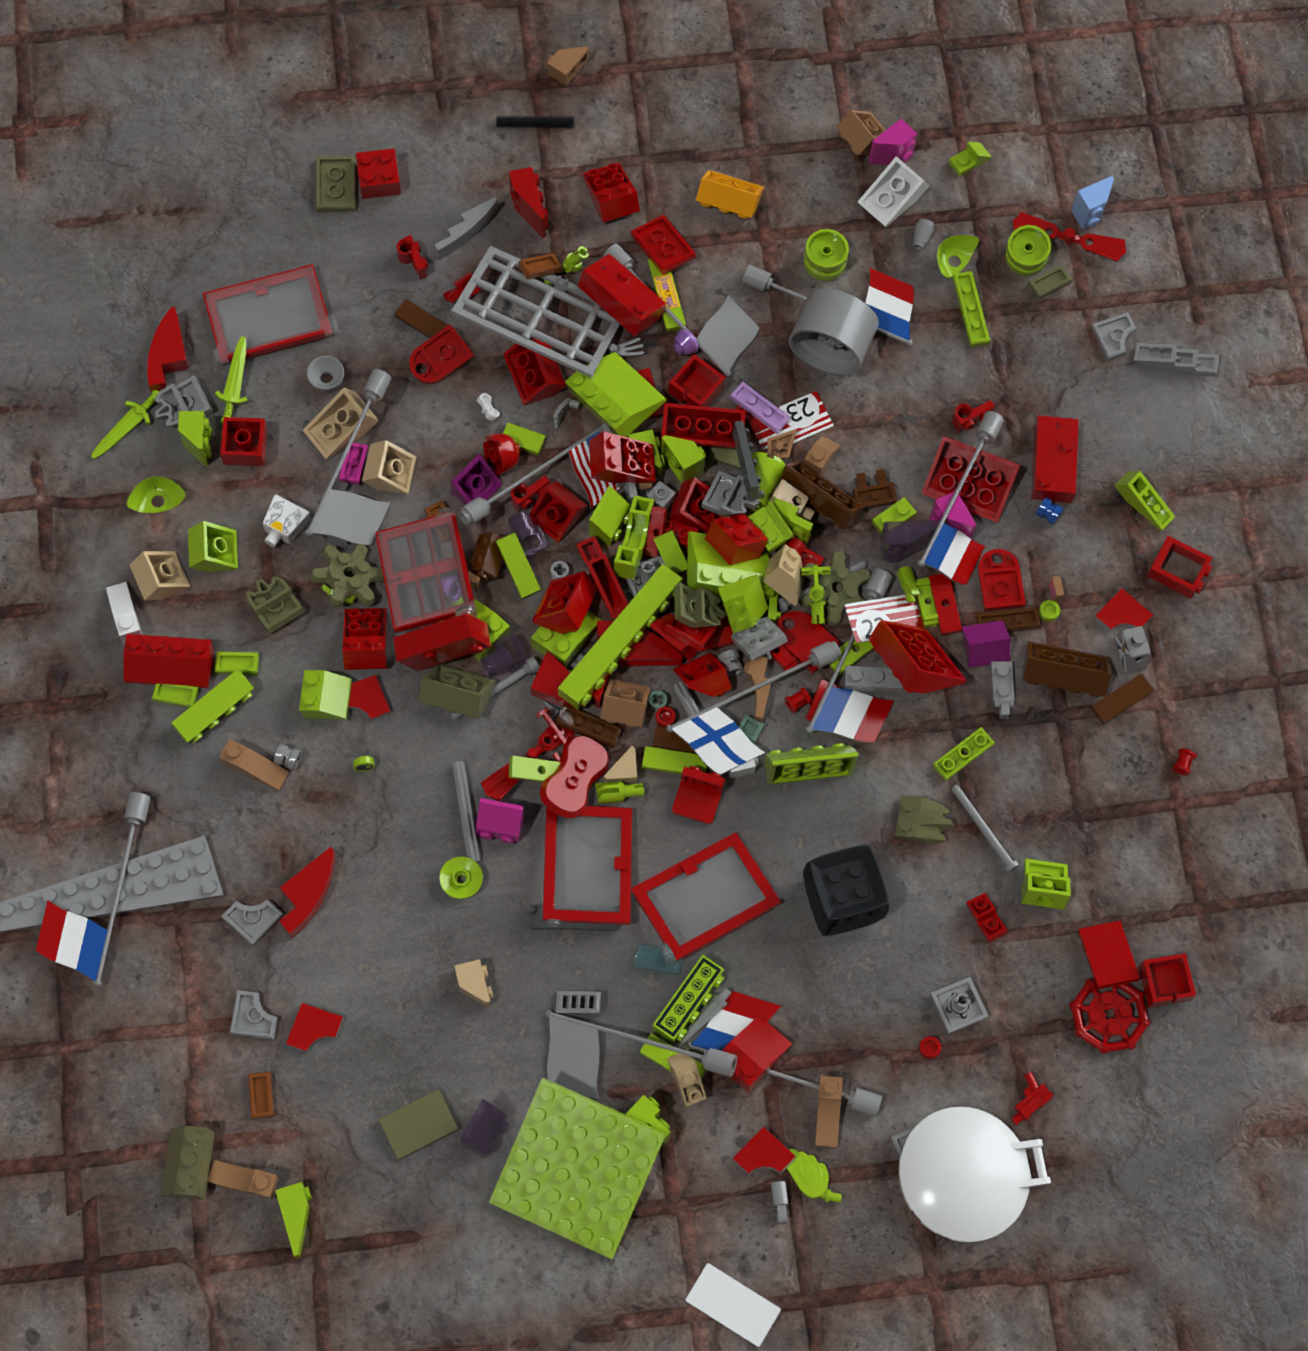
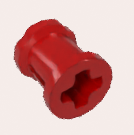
[784,687,812,714]
[1172,748,1197,776]

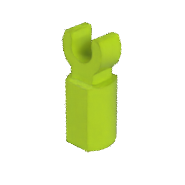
[897,566,919,603]

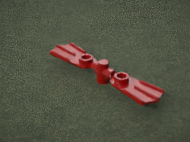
[1013,212,1127,262]
[481,718,576,802]

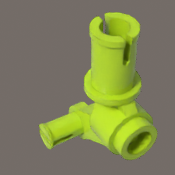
[544,246,589,286]
[801,565,831,624]

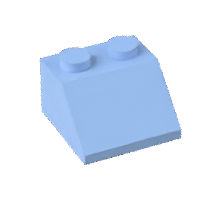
[1071,176,1114,229]

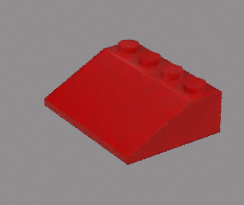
[921,436,1021,523]
[868,620,967,694]

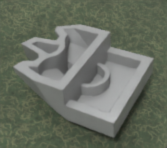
[155,375,213,427]
[702,471,760,516]

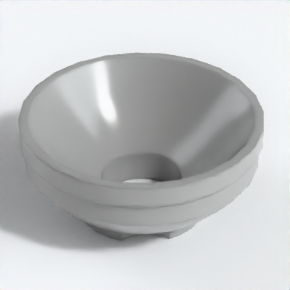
[307,356,344,392]

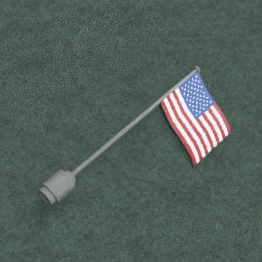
[458,423,623,526]

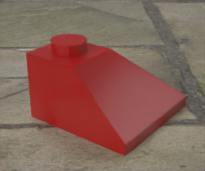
[673,652,732,697]

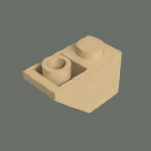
[454,959,494,1007]
[667,1050,707,1107]

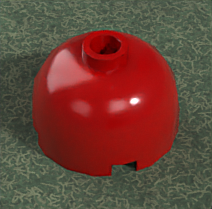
[483,433,521,475]

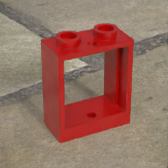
[1147,536,1213,599]

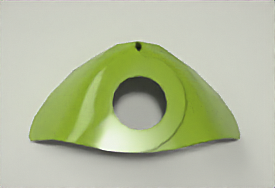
[937,235,979,278]
[127,476,186,513]

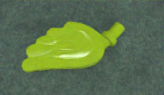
[787,1149,842,1203]

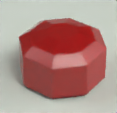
[655,706,676,727]

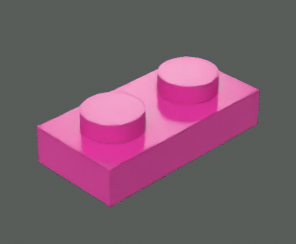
[339,441,369,485]

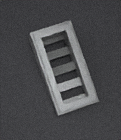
[556,991,601,1016]

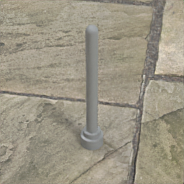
[451,656,540,720]

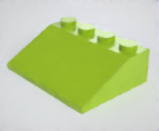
[565,352,667,437]
[687,531,774,601]
[765,743,858,785]

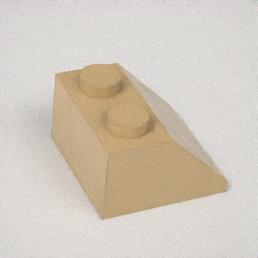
[362,440,416,494]
[763,544,804,606]
[130,551,191,600]

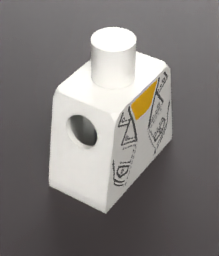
[263,494,311,547]

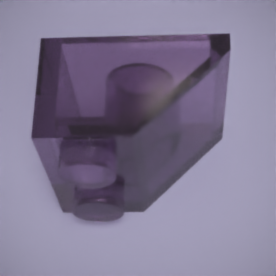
[460,1099,509,1159]

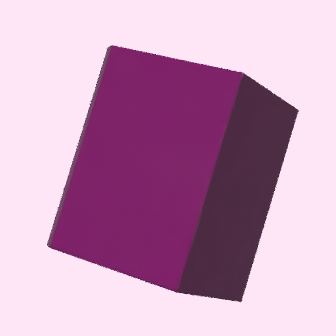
[450,454,502,505]
[962,620,1010,668]

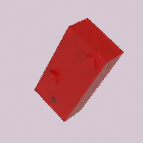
[577,254,667,337]
[1031,415,1079,503]
[393,613,491,671]

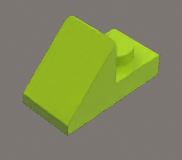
[948,142,992,177]

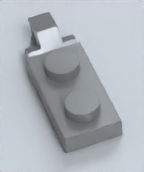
[990,662,1015,719]

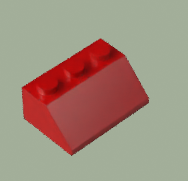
[503,337,566,405]
[532,571,597,634]

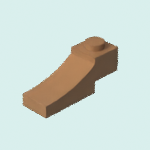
[743,656,771,723]
[815,1076,843,1148]
[207,1160,279,1200]

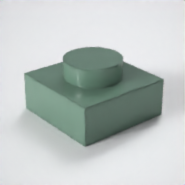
[739,715,764,744]

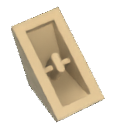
[604,746,637,784]

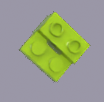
[1022,859,1071,910]
[625,1095,671,1146]

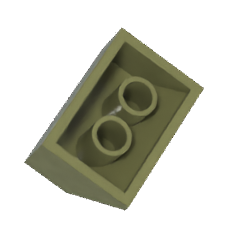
[419,664,496,718]
[160,1126,215,1200]

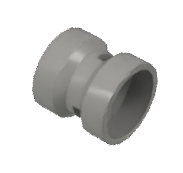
[718,649,744,677]
[274,744,302,770]

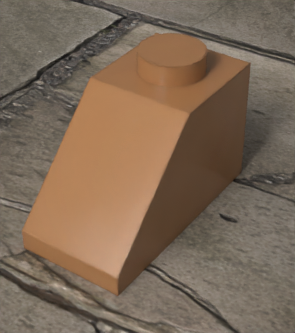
[547,46,589,85]
[803,436,840,476]

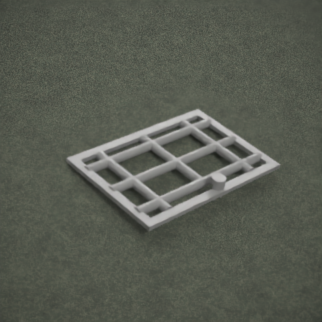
[451,246,620,378]

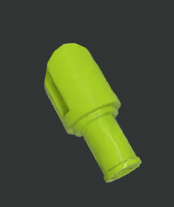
[595,781,644,804]

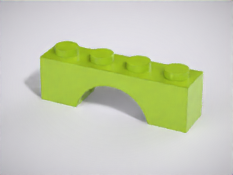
[614,496,654,580]

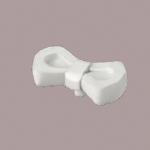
[477,393,500,421]

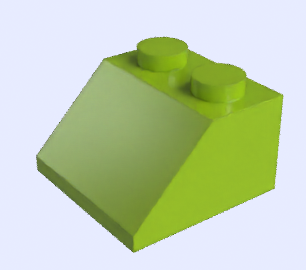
[661,435,706,484]
[589,486,630,546]
[188,521,238,572]
[718,574,768,634]
[299,670,352,720]

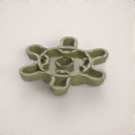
[310,544,384,606]
[801,550,871,627]

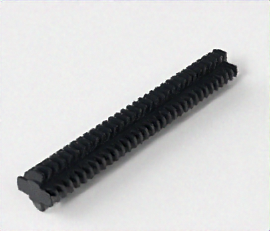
[496,115,574,128]

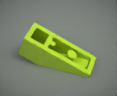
[1114,471,1175,531]
[275,1182,312,1259]

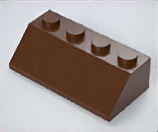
[780,460,865,529]
[1023,641,1112,697]

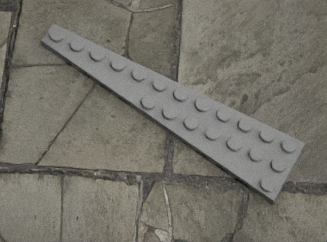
[0,835,224,934]

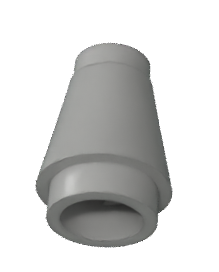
[912,219,934,250]

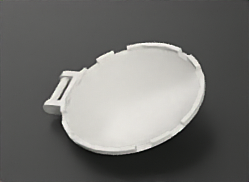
[899,1107,1051,1243]

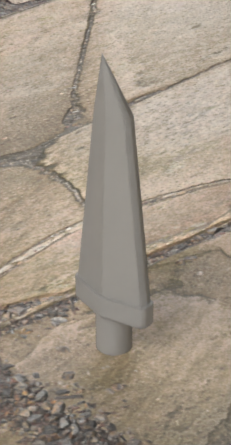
[678,987,731,1048]

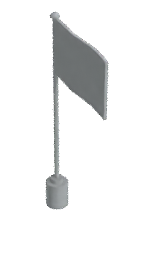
[603,244,759,377]
[305,369,391,545]
[545,1010,737,1100]

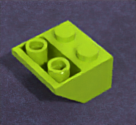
[178,411,212,466]

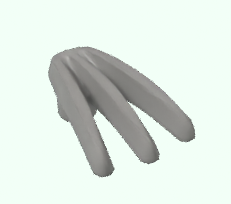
[609,338,644,357]
[553,398,581,429]

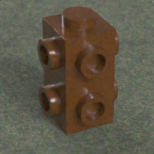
[469,532,503,581]

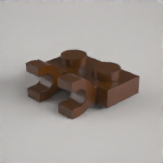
[852,469,898,509]

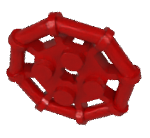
[1069,978,1151,1055]

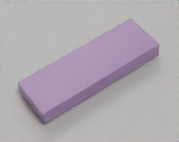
[730,382,790,434]

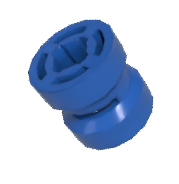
[1035,497,1064,525]

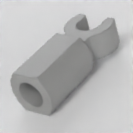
[771,1181,788,1223]

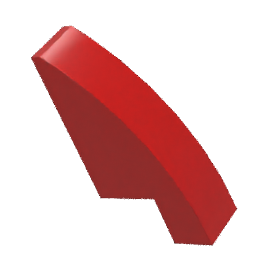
[147,307,188,393]
[575,535,628,619]
[597,620,682,667]
[279,847,336,939]

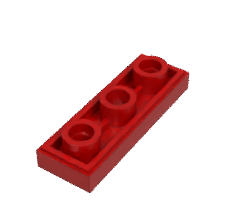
[928,574,962,636]

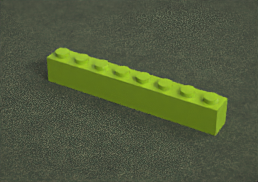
[558,564,682,710]

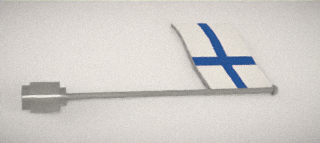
[666,641,841,775]

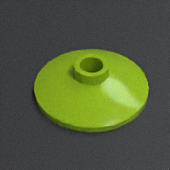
[439,856,483,899]

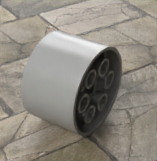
[788,289,879,376]

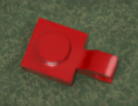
[443,272,481,303]

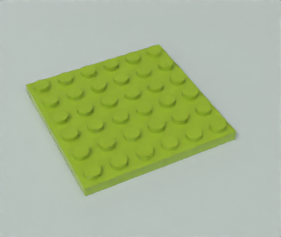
[489,1078,667,1259]

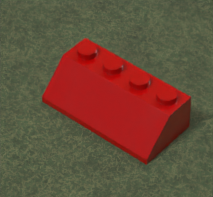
[661,403,746,448]
[123,634,214,689]

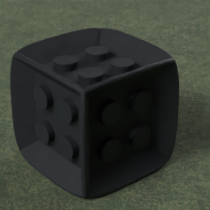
[803,845,889,936]

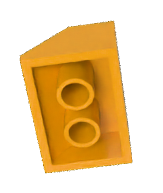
[695,170,764,219]

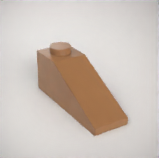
[219,739,289,791]

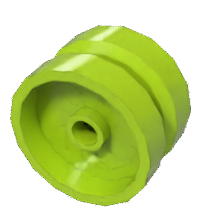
[1005,225,1051,276]
[803,229,849,281]

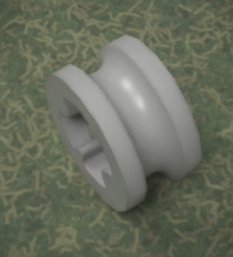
[551,561,569,580]

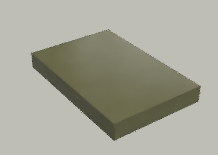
[316,156,356,212]
[378,1089,459,1161]

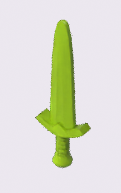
[214,336,248,425]
[91,390,159,459]

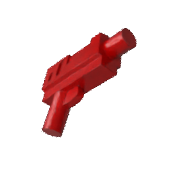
[1011,1072,1053,1126]

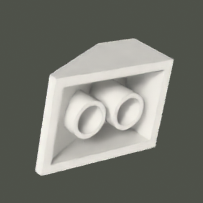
[858,157,930,227]

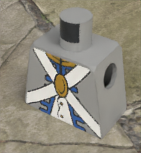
[1114,626,1151,673]

